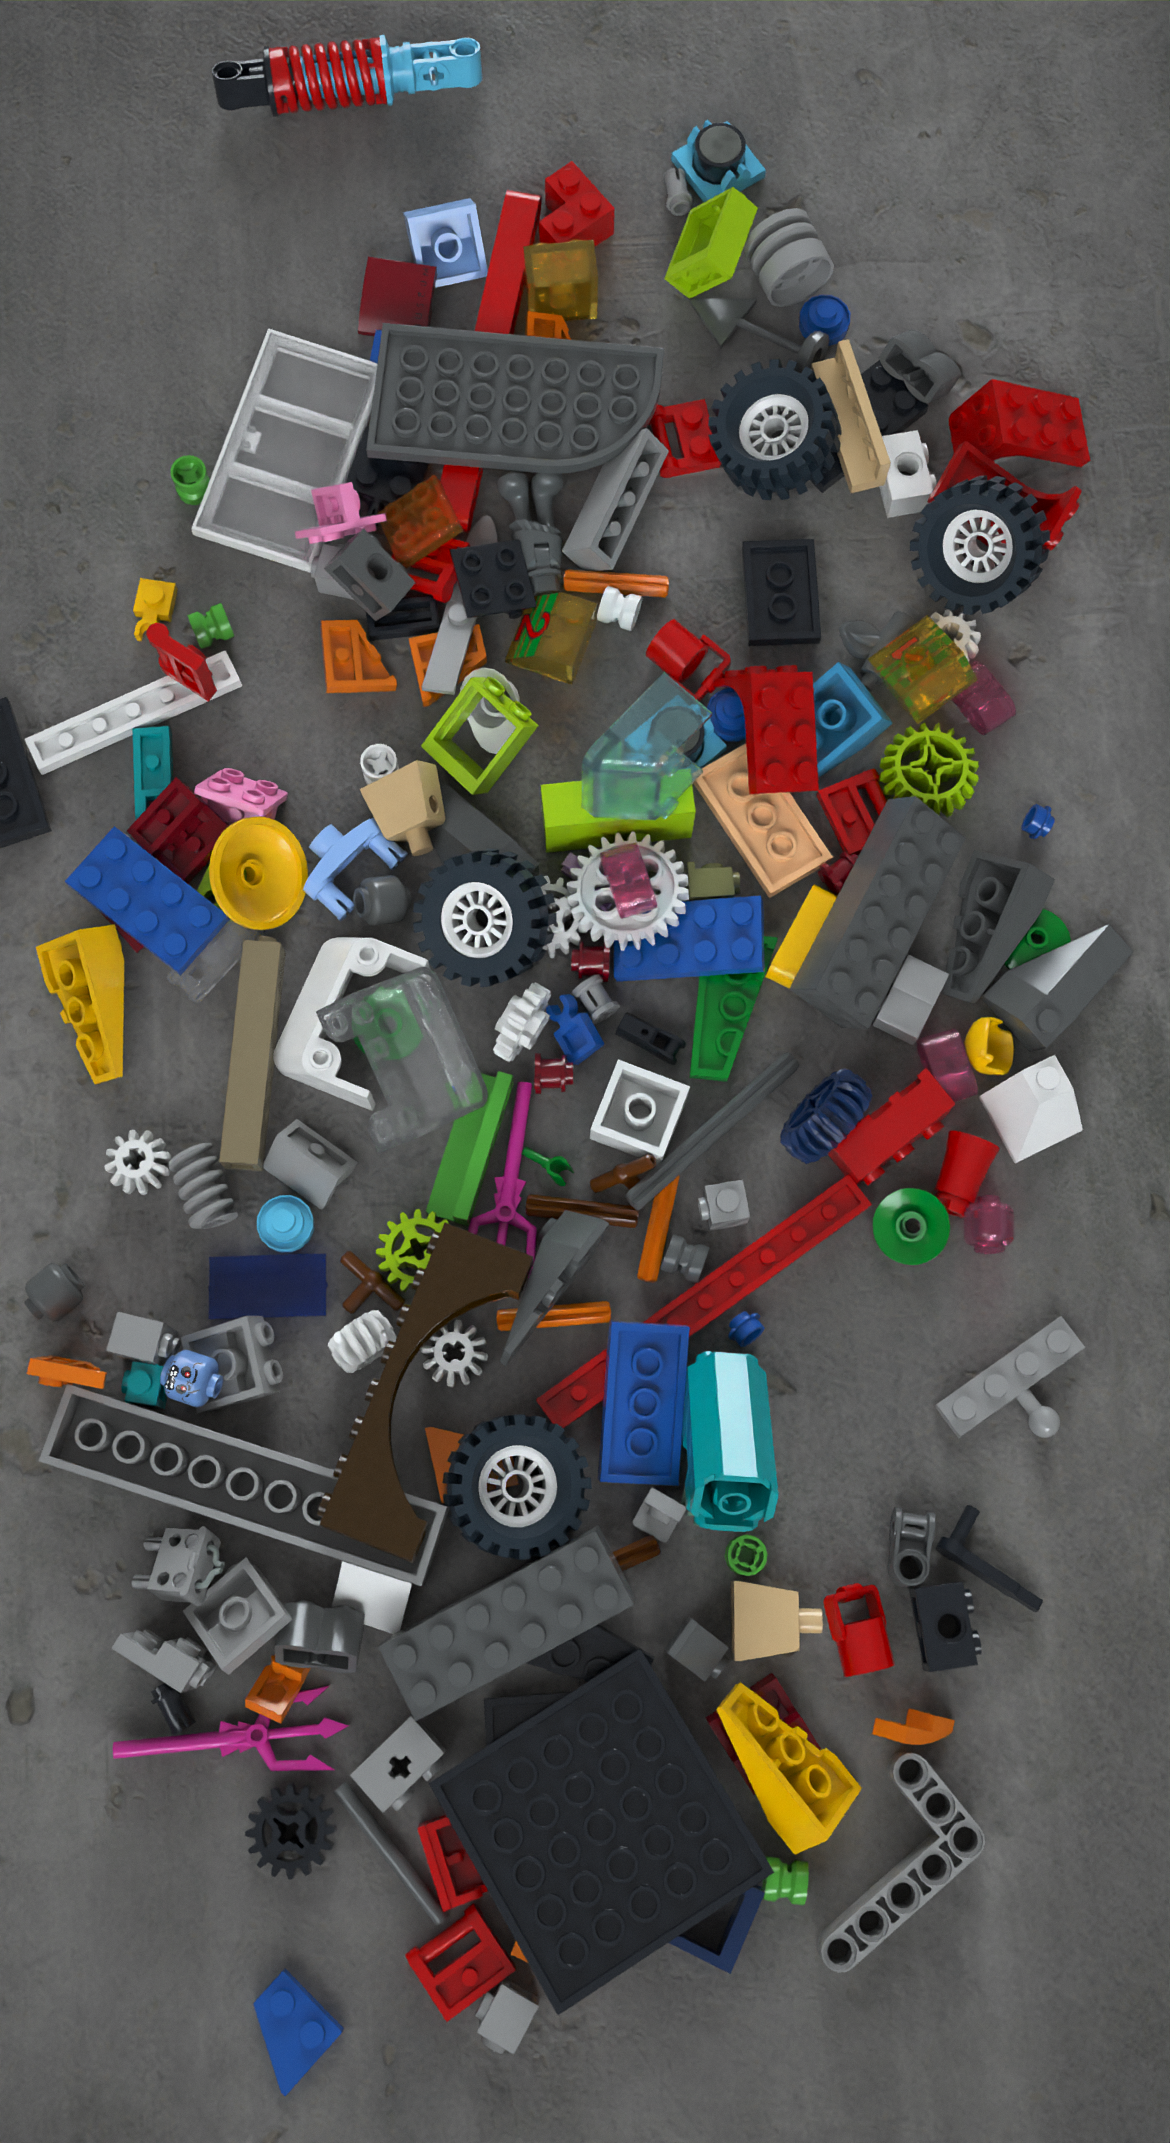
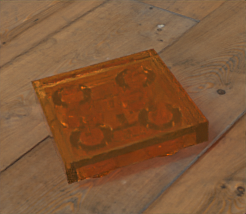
[376,475,463,569]

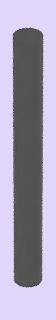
[333,1782,449,1926]

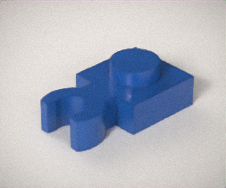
[546,994,605,1065]

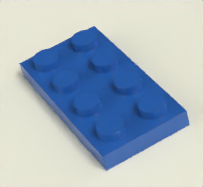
[65,826,230,976]
[614,895,765,982]
[598,1321,690,1486]

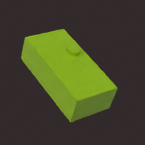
[541,770,696,853]

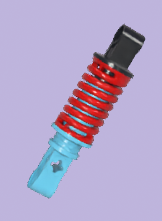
[212,35,482,117]

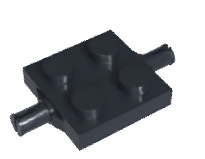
[346,426,430,528]

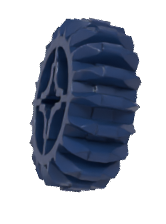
[780,1068,872,1164]

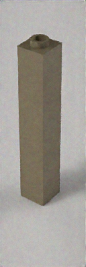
[219,936,286,1171]

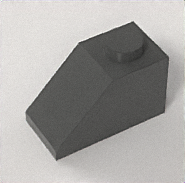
[664,1617,729,1681]

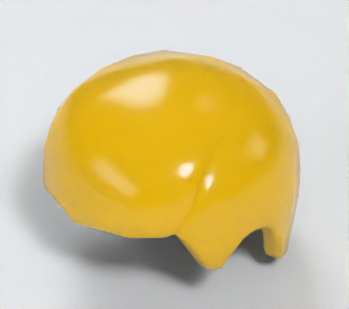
[964,1017,1014,1075]

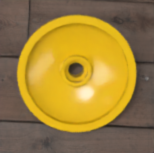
[209,817,308,930]

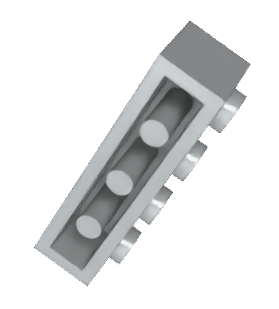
[562,428,669,571]

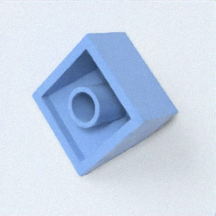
[403,198,488,288]

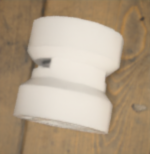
[597,586,642,631]
[360,744,399,785]

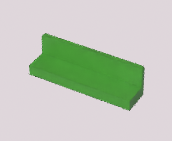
[426,1071,514,1226]

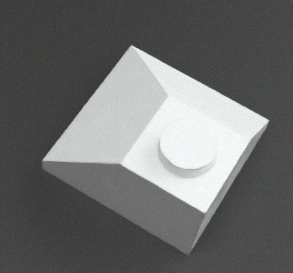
[979,1055,1083,1163]

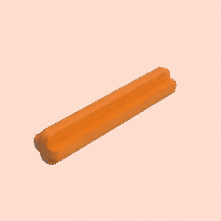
[563,569,669,598]
[637,1176,680,1283]
[496,1301,611,1331]

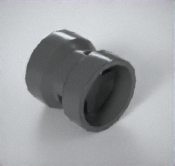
[660,1234,710,1283]

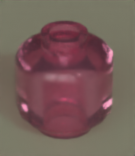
[964,1195,1014,1254]

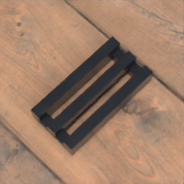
[366,595,440,641]

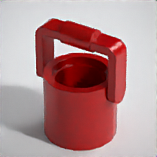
[646,619,731,703]
[823,1583,895,1677]

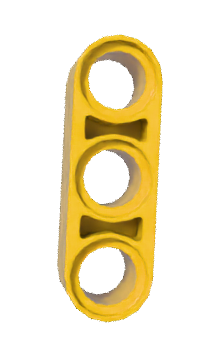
[765,884,837,989]

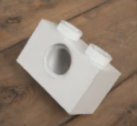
[879,430,937,518]

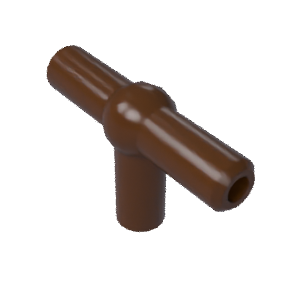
[590,1153,656,1193]
[340,1251,405,1314]

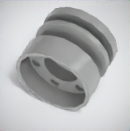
[743,208,834,307]

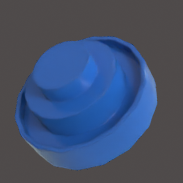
[799,295,850,346]
[706,688,746,742]

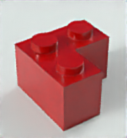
[539,161,615,271]

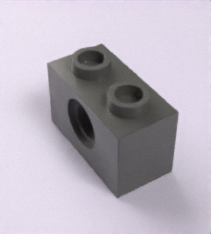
[324,529,415,621]

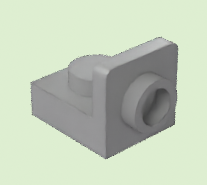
[632,1488,686,1543]

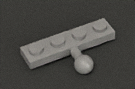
[935,1316,1085,1439]

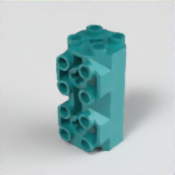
[682,1351,779,1532]

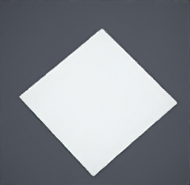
[332,1561,412,1634]

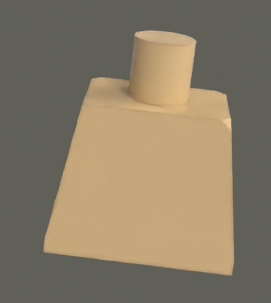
[360,760,446,856]
[731,1581,823,1661]

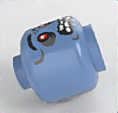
[160,1350,223,1407]

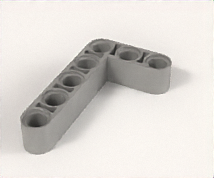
[817,1750,985,1973]

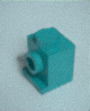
[121,1361,167,1409]

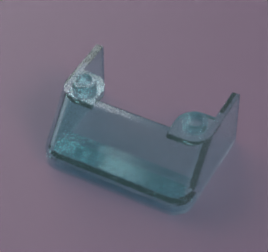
[582,672,712,820]

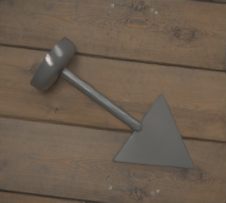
[689,299,829,371]

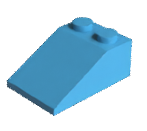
[813,662,893,778]

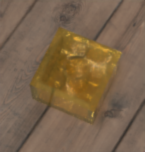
[523,240,598,321]

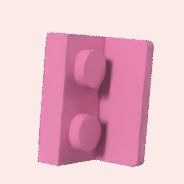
[295,482,387,544]
[194,768,288,825]

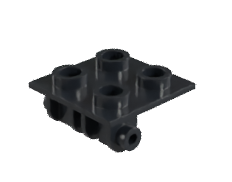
[450,539,536,619]

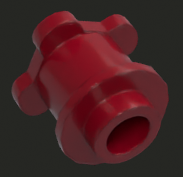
[818,852,858,896]
[571,942,610,982]
[534,1053,573,1094]

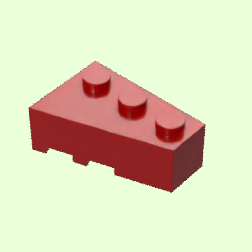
[828,1068,956,1186]

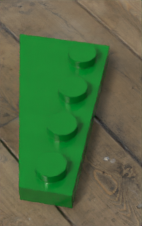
[689,936,778,1082]

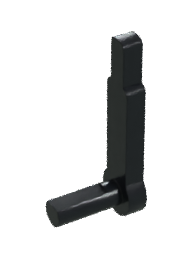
[936,1505,1043,1612]

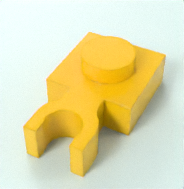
[133,578,178,641]

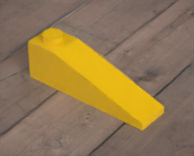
[36,924,124,1084]
[716,1682,862,1855]

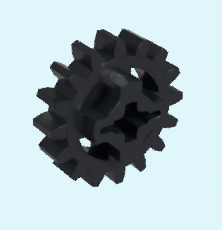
[245,1783,337,1880]

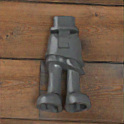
[496,473,563,597]

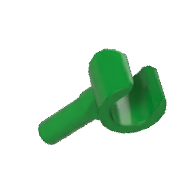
[522,1147,574,1186]

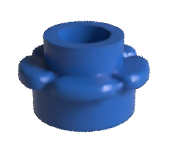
[1021,804,1055,839]
[728,1311,765,1347]

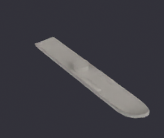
[422,516,498,695]

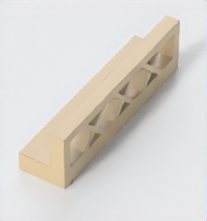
[810,339,891,493]

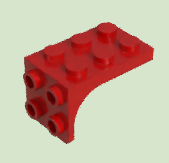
[948,379,1090,467]
[927,440,1082,556]
[713,665,819,795]

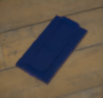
[208,1253,328,1320]

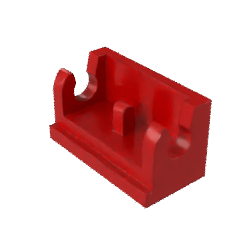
[417,1814,488,1912]

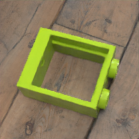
[664,187,758,299]
[421,676,539,795]

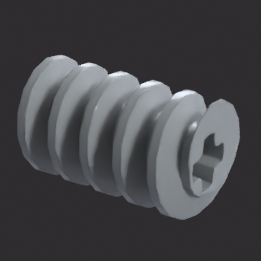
[168,1143,239,1229]

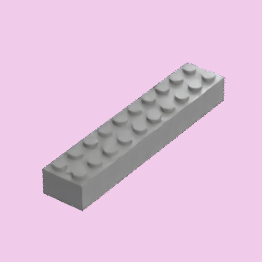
[39,1384,450,1586]

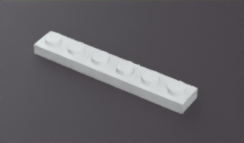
[25,650,242,775]

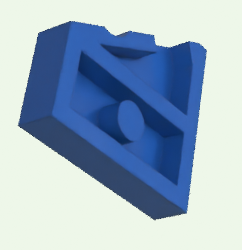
[253,1968,344,2096]

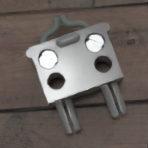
[132,1526,224,1607]

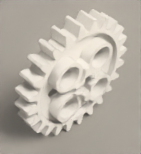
[567,832,689,951]

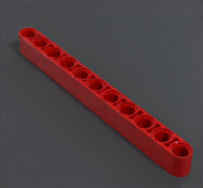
[433,190,542,533]

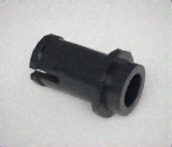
[150,1683,196,1736]

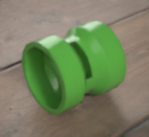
[170,455,210,505]
[187,603,235,649]
[724,1535,768,1576]
[762,1856,809,1905]

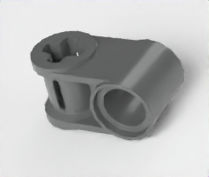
[887,1507,936,1587]

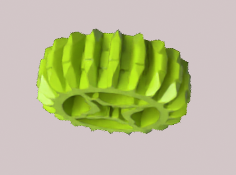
[879,722,979,818]

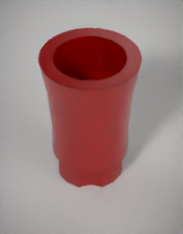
[934,1130,1000,1218]

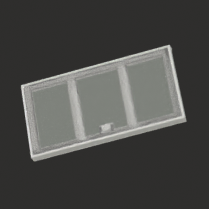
[191,328,377,572]

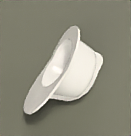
[460,668,520,754]

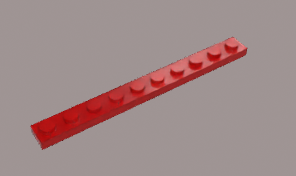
[536,1174,872,1429]

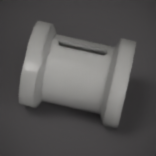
[572,974,620,1024]

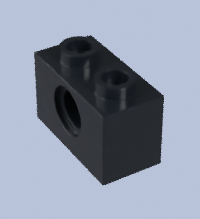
[909,1582,982,1672]

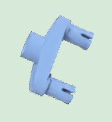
[303,818,408,921]

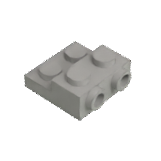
[181,1316,283,1414]
[183,1557,293,1675]
[111,1629,217,1693]

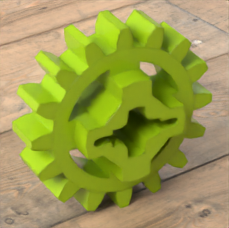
[376,1209,449,1293]

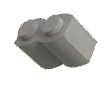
[872,954,949,1045]

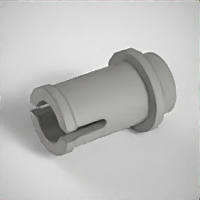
[664,168,693,216]

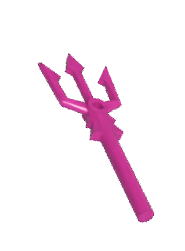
[468,1082,537,1278]
[113,1685,349,1771]

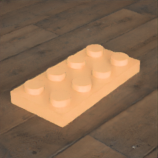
[691,743,833,898]

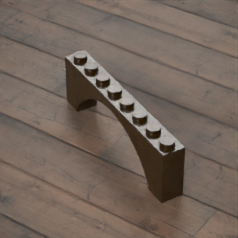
[317,1223,533,1564]

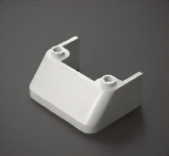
[273,937,432,1111]

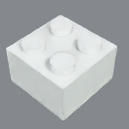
[590,1059,690,1165]

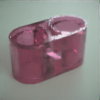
[945,661,1016,735]
[600,842,658,919]
[917,1028,978,1102]

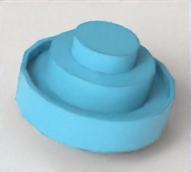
[257,1195,314,1253]

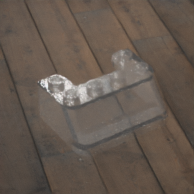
[316,967,488,1154]

